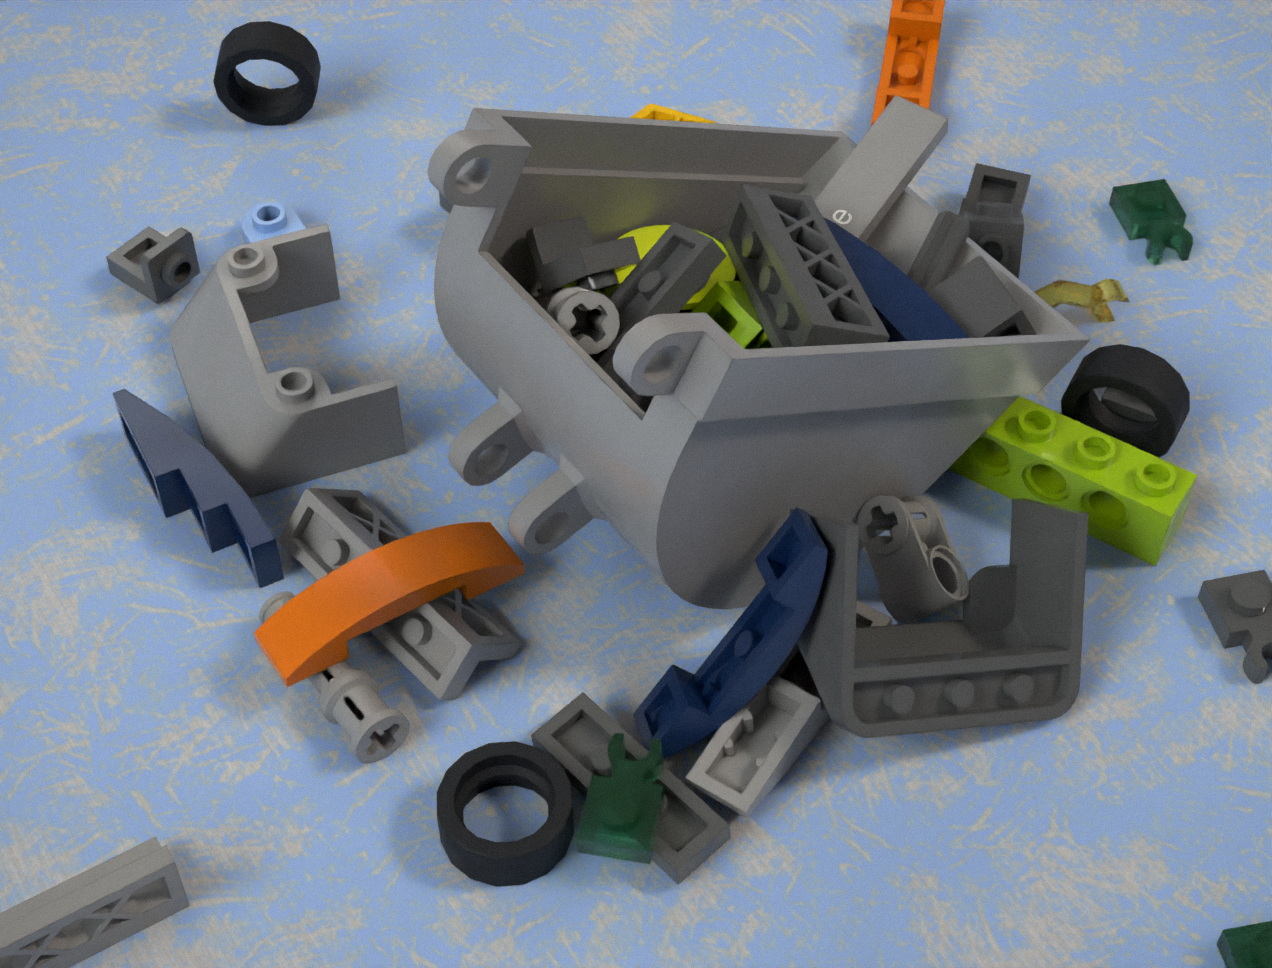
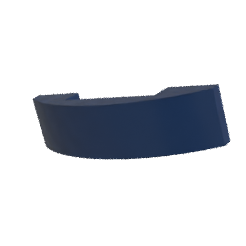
[633,507,828,761]

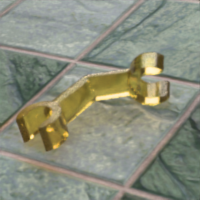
[1034,279,1130,323]

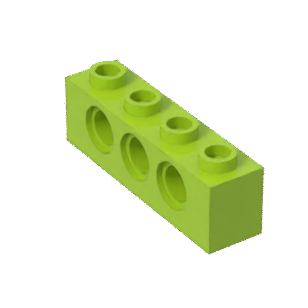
[948,396,1198,566]

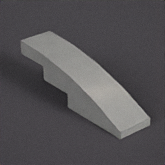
[686,600,892,818]

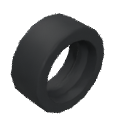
[213,21,321,126]
[1061,344,1190,458]
[436,741,574,887]

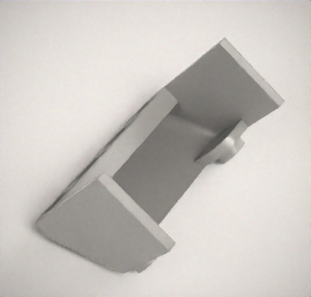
[169,223,406,498]

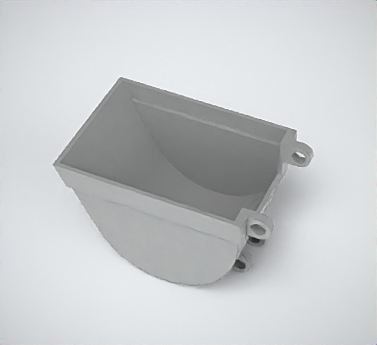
[427,108,1091,609]

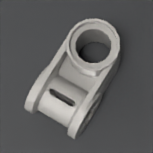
[857,495,969,624]

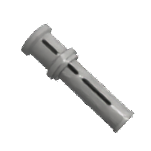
[530,287,620,355]
[259,591,410,763]

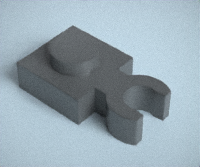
[1198,570,1272,684]

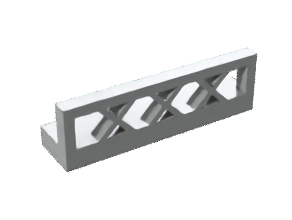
[278,488,522,700]
[0,836,190,968]

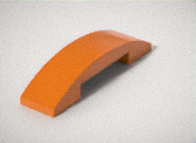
[871,0,945,126]
[254,522,525,687]

